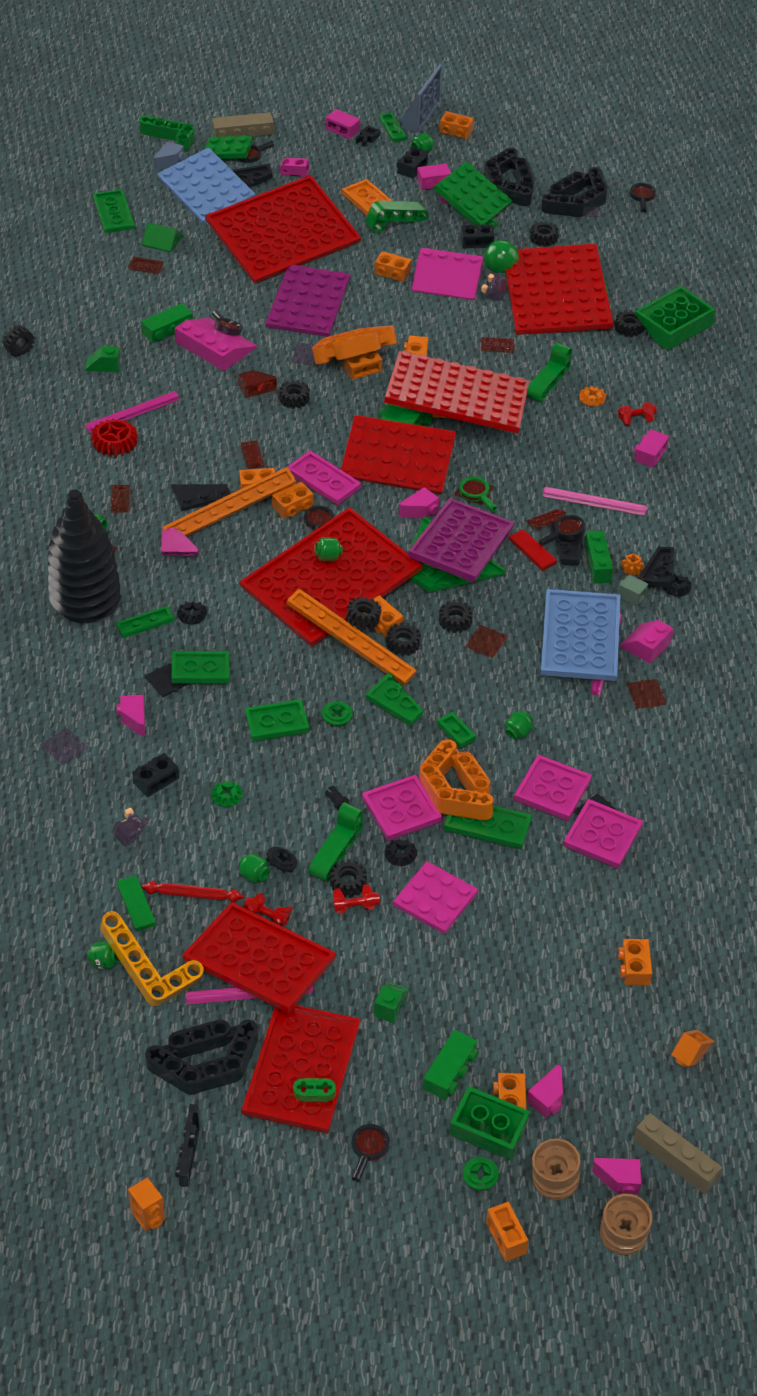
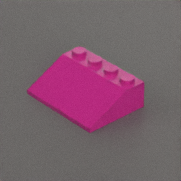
[412,248,483,300]
[175,318,257,371]

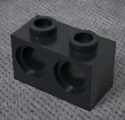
[397,147,428,179]
[461,224,494,249]
[132,753,179,798]

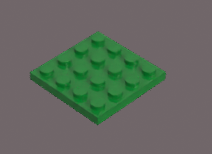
[433,161,512,225]

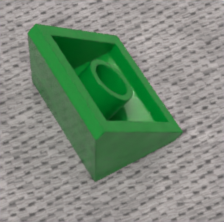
[142,222,183,253]

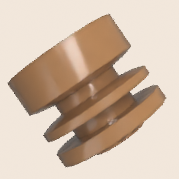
[532,1139,580,1200]
[600,1194,652,1255]

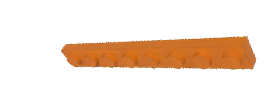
[163,467,296,537]
[287,589,416,686]

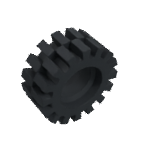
[530,221,559,247]
[615,310,644,337]
[2,325,35,357]
[279,380,310,409]
[346,596,382,630]
[439,600,473,633]
[387,622,421,656]
[330,859,367,898]

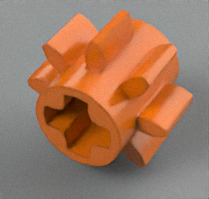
[621,554,644,576]

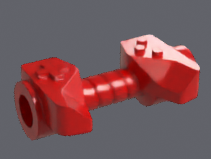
[618,402,657,426]
[333,885,380,914]
[244,893,293,927]

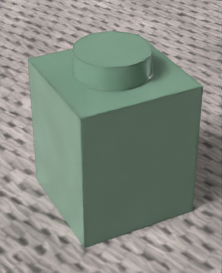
[618,575,648,606]

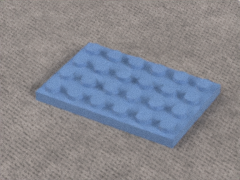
[157,148,256,225]
[541,589,620,681]

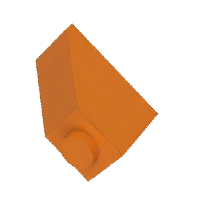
[671,1030,715,1067]

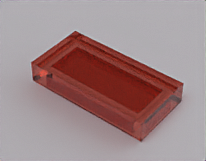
[128,256,164,275]
[481,337,514,353]
[240,440,264,470]
[111,485,130,513]
[527,509,566,528]

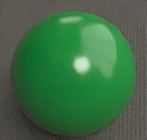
[484,240,519,273]

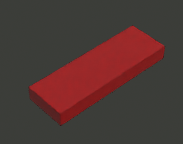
[509,529,557,571]

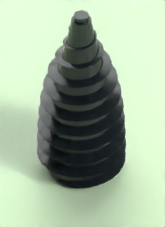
[47,490,120,623]

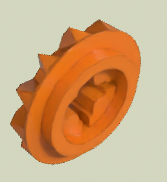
[579,386,606,406]

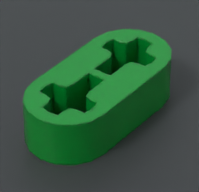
[293,1078,336,1102]

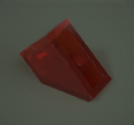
[238,370,277,398]

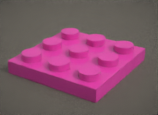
[514,755,592,821]
[362,774,442,841]
[563,799,643,869]
[393,861,478,934]

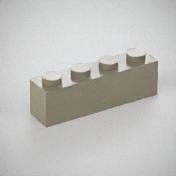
[212,112,274,137]
[634,1113,722,1195]

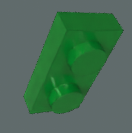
[437,712,476,749]

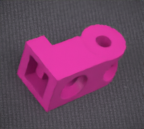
[279,158,310,178]

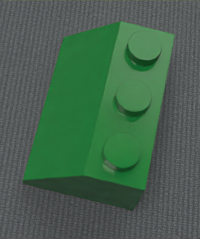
[450,1086,530,1161]

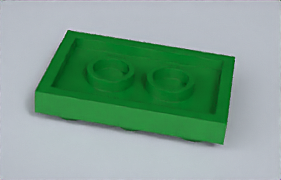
[205,135,253,159]
[172,651,229,684]
[245,699,309,742]

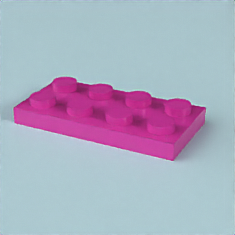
[287,450,361,505]

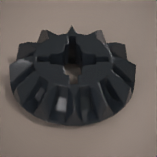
[663,573,692,597]
[177,600,207,624]
[385,838,417,866]
[266,847,298,873]

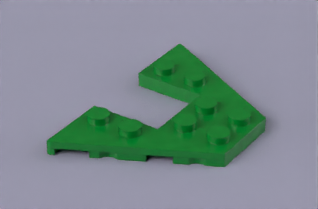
[409,516,505,593]

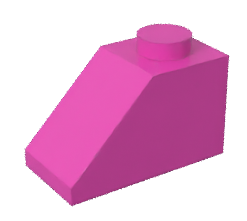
[399,487,439,518]
[161,528,199,556]
[117,695,145,736]
[527,1065,563,1118]
[592,1158,641,1195]

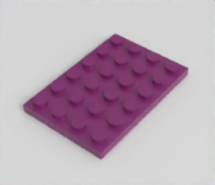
[266,265,351,337]
[408,498,515,582]

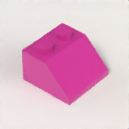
[620,620,674,664]

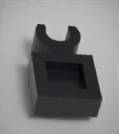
[356,125,381,146]

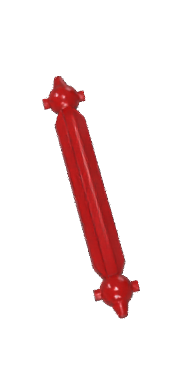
[142,880,244,903]

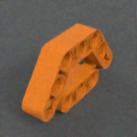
[312,325,397,364]
[420,740,493,820]

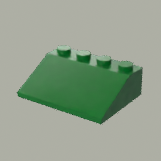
[635,286,716,351]

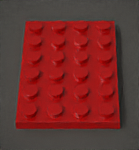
[341,415,456,495]
[182,902,336,1013]
[242,1005,360,1134]

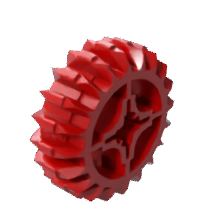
[91,418,138,458]

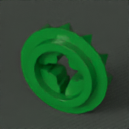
[322,701,353,727]
[211,780,243,807]
[463,1157,499,1191]

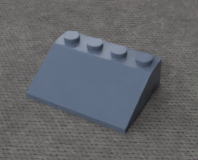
[401,64,442,132]

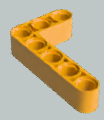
[100,911,203,1006]

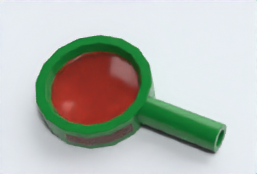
[459,476,497,512]

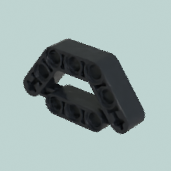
[484,148,534,206]
[541,167,607,217]
[145,1019,258,1095]

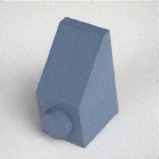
[154,141,185,170]

